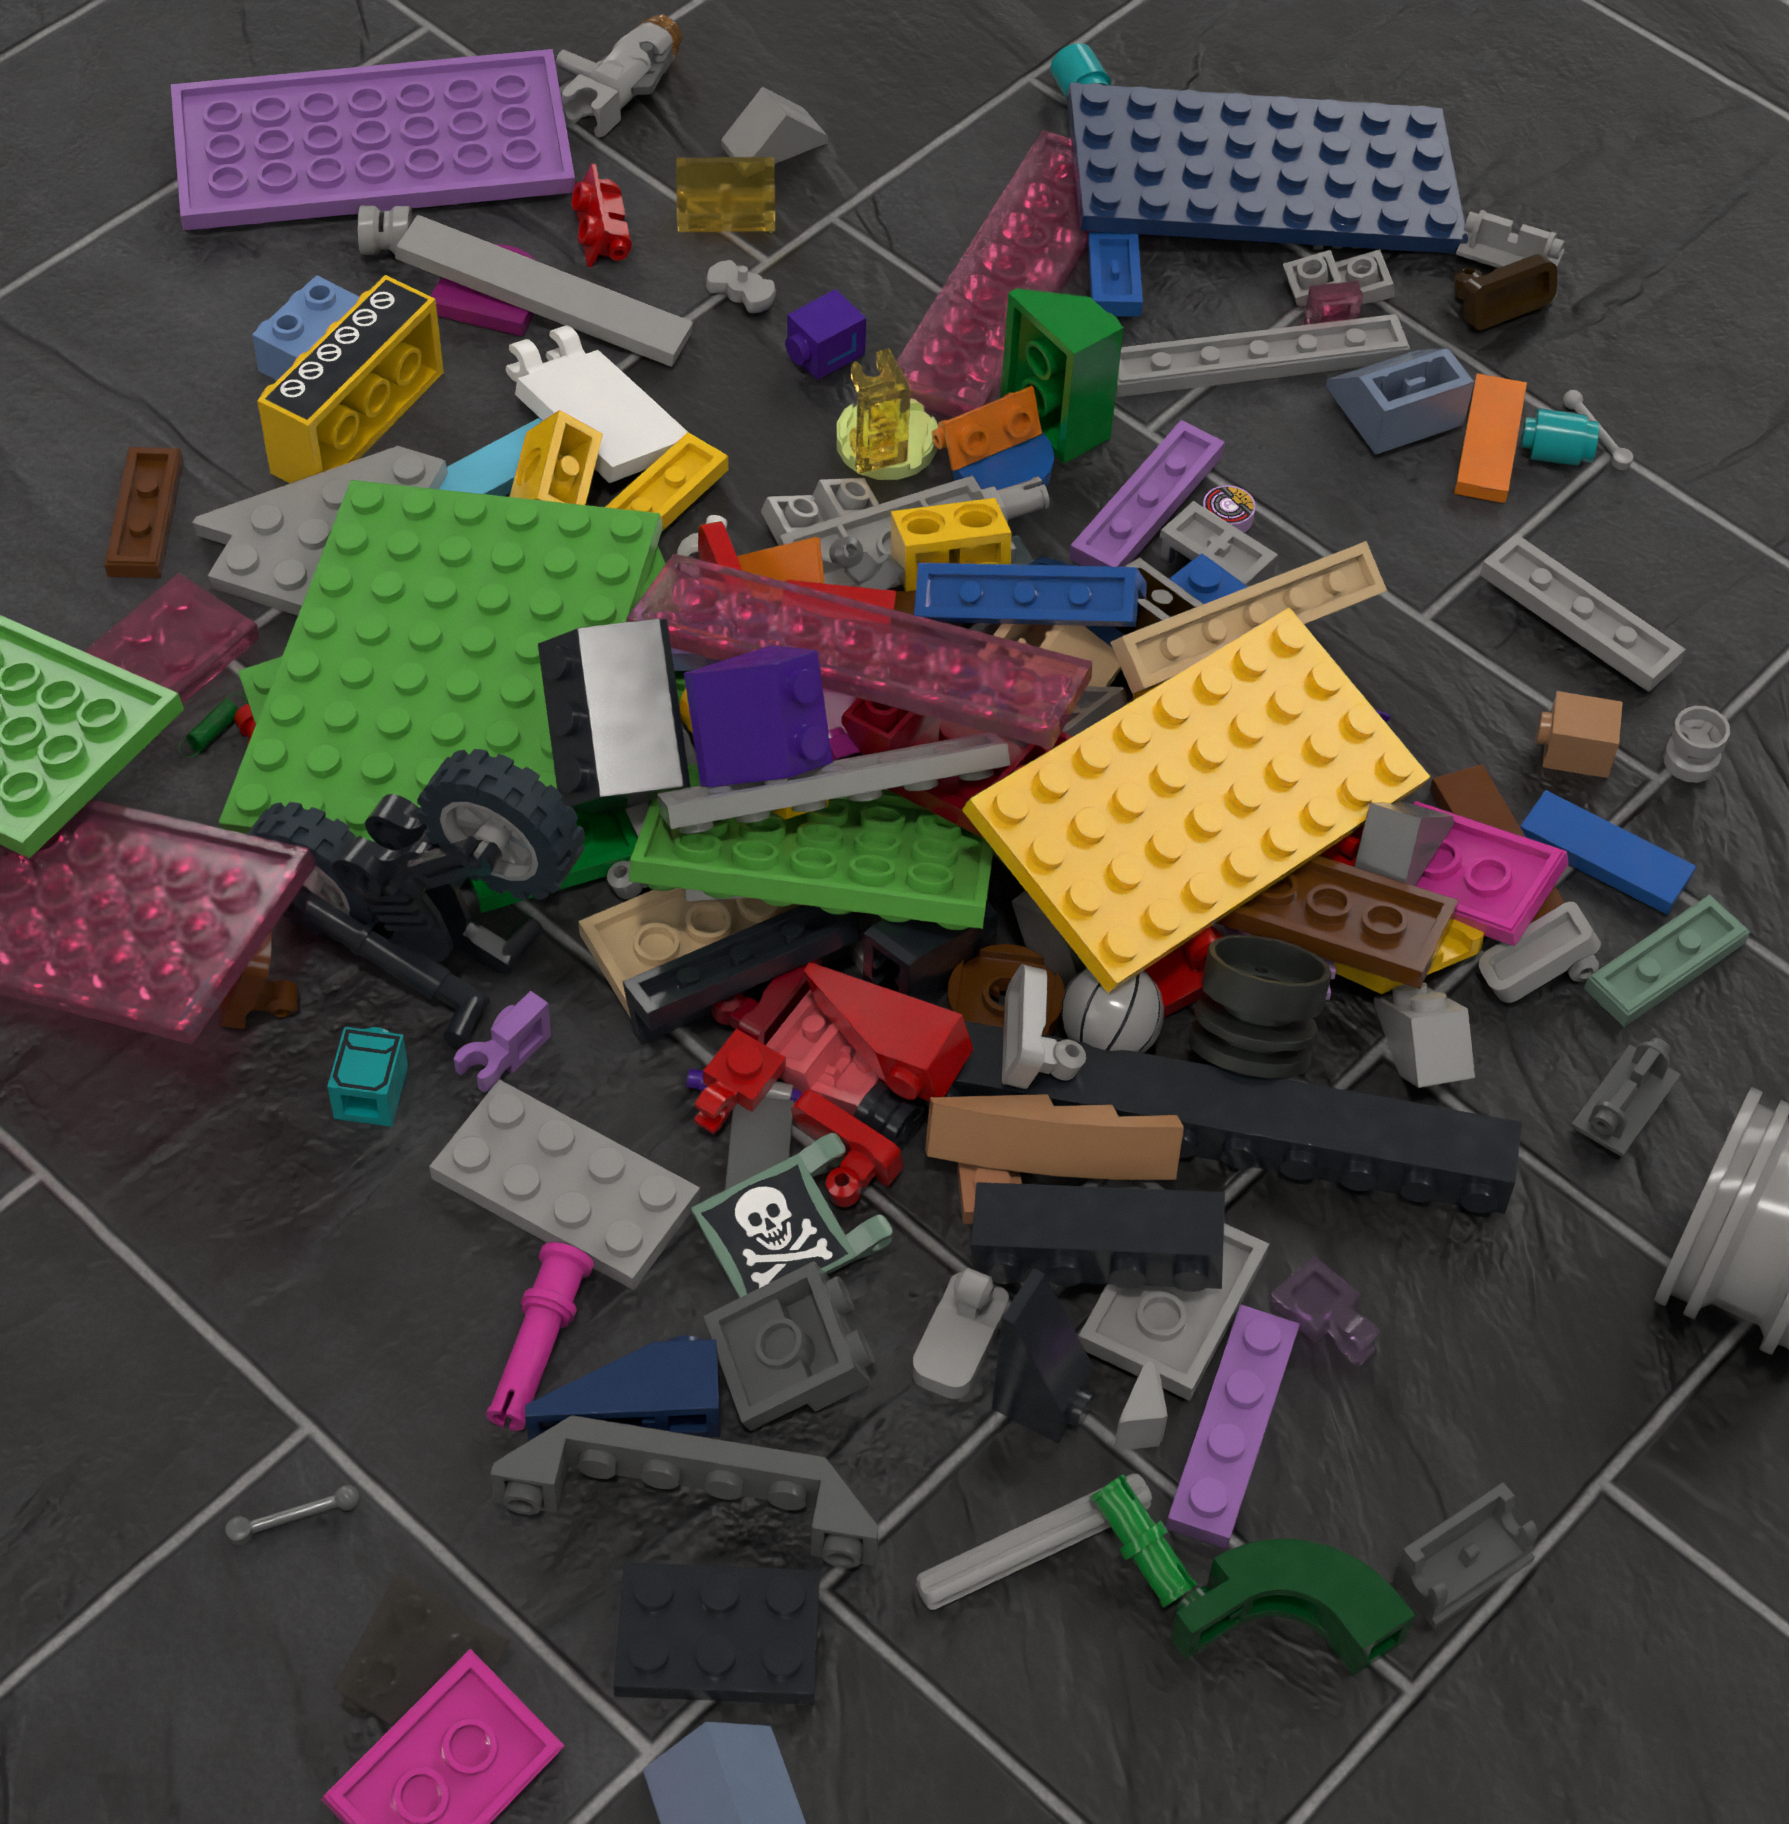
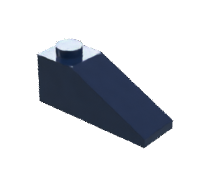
[525,1335,720,1441]

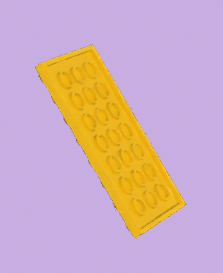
[962,607,1430,994]

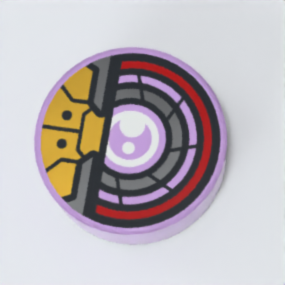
[1203,485,1255,533]

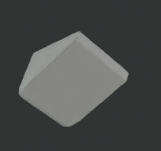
[1114,1361,1168,1450]

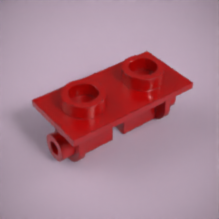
[571,163,632,267]

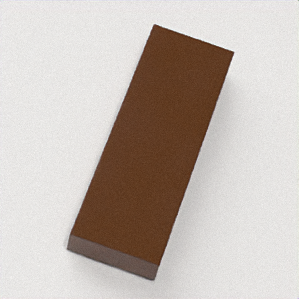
[104,447,183,579]

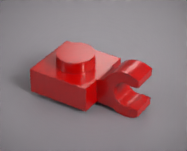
[694,1028,786,1134]

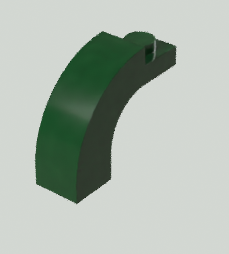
[1170,1539,1415,1675]

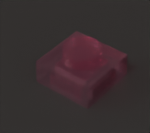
[1303,280,1363,325]

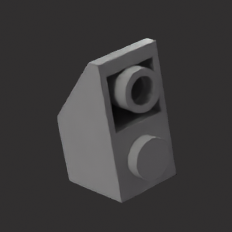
[1374,982,1475,1088]

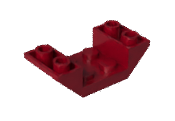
[841,652,1072,837]

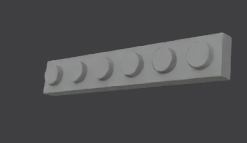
[657,732,1010,833]

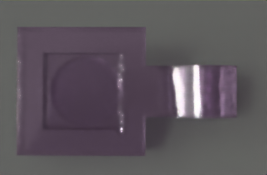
[1270,1256,1380,1367]

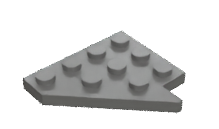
[192,446,448,616]

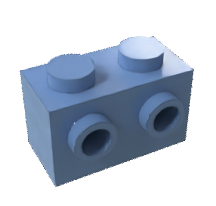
[252,275,359,380]

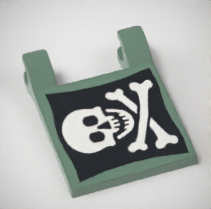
[691,1133,893,1298]

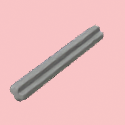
[916,1474,1152,1610]

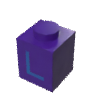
[785,289,866,380]

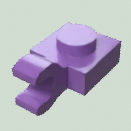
[454,991,552,1092]

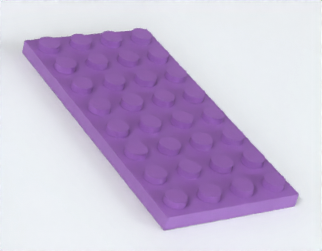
[171,49,575,231]

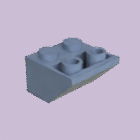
[1326,348,1474,455]

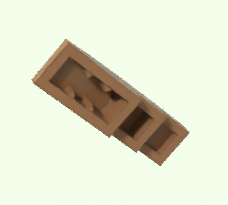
[925,1094,1184,1180]

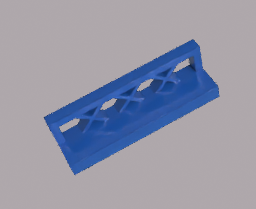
[914,563,1147,627]

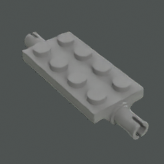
[779,475,1050,592]

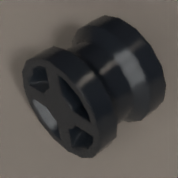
[854,1081,925,1151]

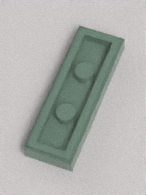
[1584,895,1750,1027]

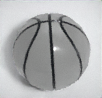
[1061,967,1164,1053]

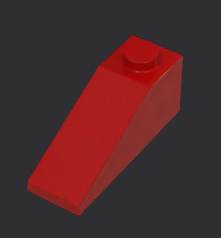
[804,962,973,1101]

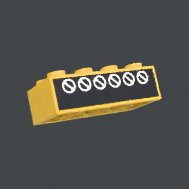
[257,275,444,483]

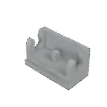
[1160,501,1278,587]

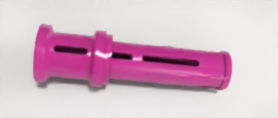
[485,1242,594,1431]

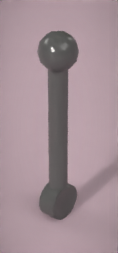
[225,1485,360,1546]

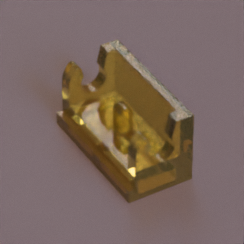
[676,157,775,232]
[849,349,911,474]

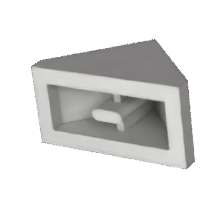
[721,87,828,175]

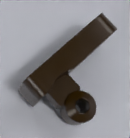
[1455,254,1558,330]

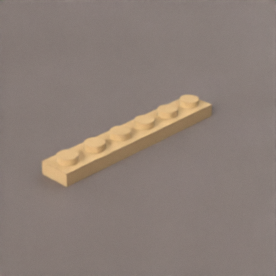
[1110,541,1387,694]

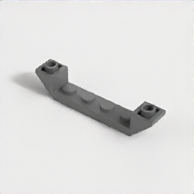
[490,1415,879,1568]

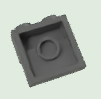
[703,1261,875,1431]

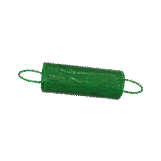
[178,693,248,757]

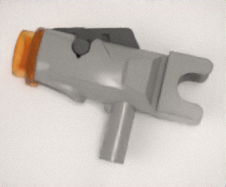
[556,14,682,137]

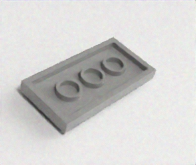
[429,1079,700,1290]

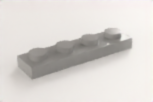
[1480,534,1686,692]

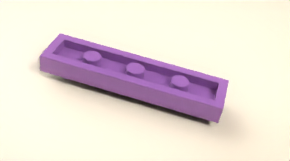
[1069,420,1225,567]
[1166,1304,1300,1549]

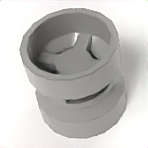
[358,205,413,255]
[1663,706,1730,783]

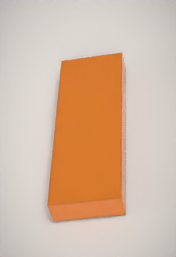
[1454,373,1527,503]

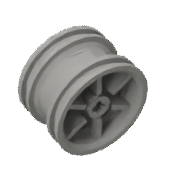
[1654,1087,1789,1355]

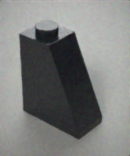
[863,901,999,1005]

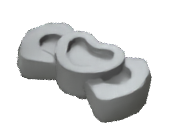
[706,260,776,314]

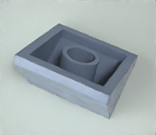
[643,1722,806,1824]

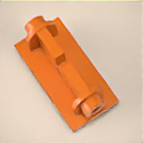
[931,386,1042,471]

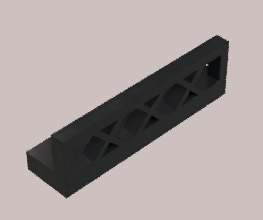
[622,905,861,1044]

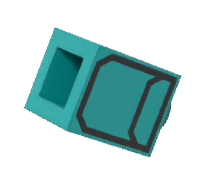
[327,1027,408,1127]

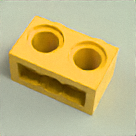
[891,498,1011,592]

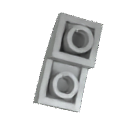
[1283,249,1395,308]
[761,478,879,545]

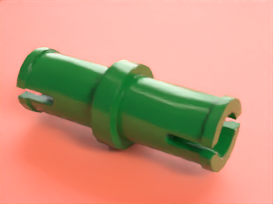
[1089,1474,1198,1607]

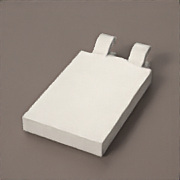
[506,325,688,483]

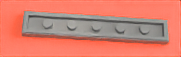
[396,215,693,367]
[1116,314,1410,397]

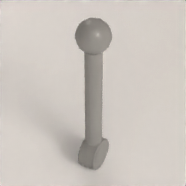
[1563,390,1633,470]

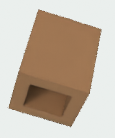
[1535,691,1623,778]

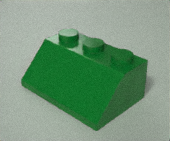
[1000,288,1124,464]

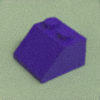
[684,645,833,787]

